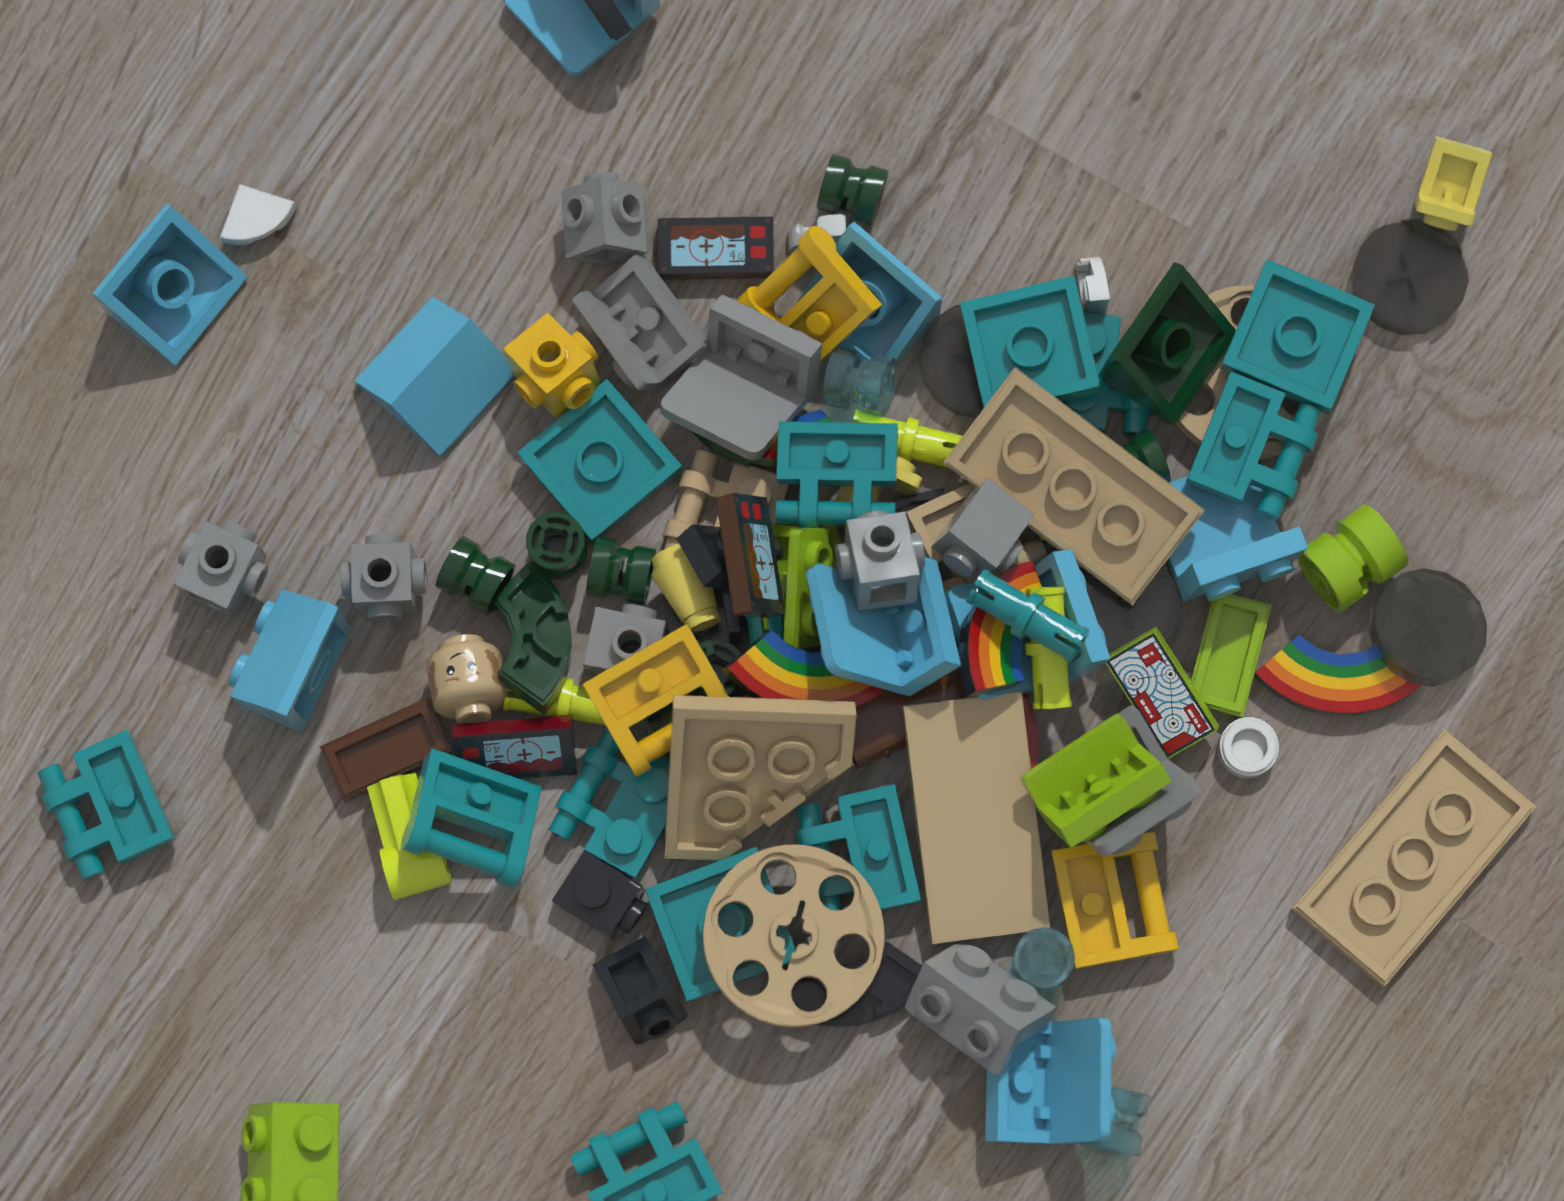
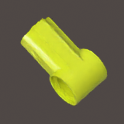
[367,773,452,900]

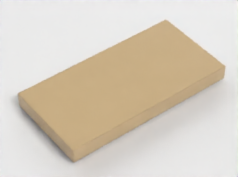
[943,367,1205,605]
[901,691,1051,944]
[1290,729,1536,988]

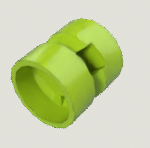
[1297,504,1409,613]

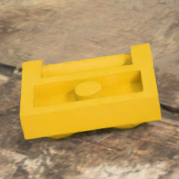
[737,226,882,364]
[582,624,729,777]
[1050,832,1180,970]

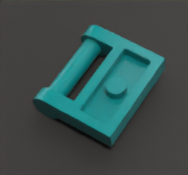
[401,748,542,888]

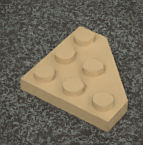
[664,695,856,861]

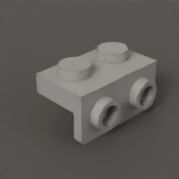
[572,254,711,391]
[905,940,1056,1075]

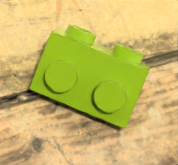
[763,521,833,649]
[1021,714,1172,848]
[240,1102,339,1201]

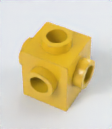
[503,312,601,420]

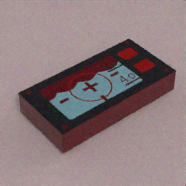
[452,715,577,779]

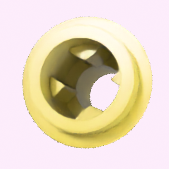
[651,543,721,634]

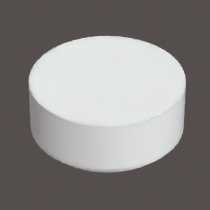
[1218,717,1279,778]

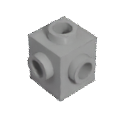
[561,172,648,266]
[835,511,925,611]
[174,520,268,619]
[341,534,427,622]
[583,604,668,676]

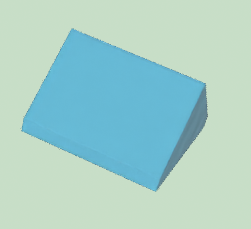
[92,203,248,366]
[796,222,942,381]
[354,296,515,458]

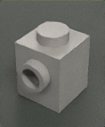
[931,478,1035,581]

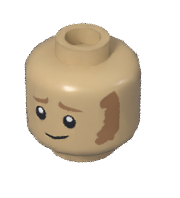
[427,634,508,724]

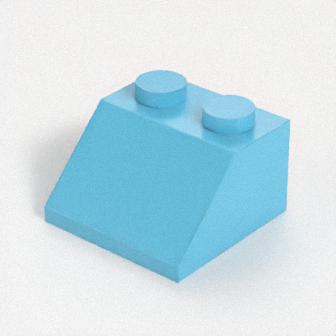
[228,589,353,734]

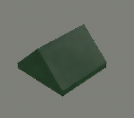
[1098,262,1236,425]

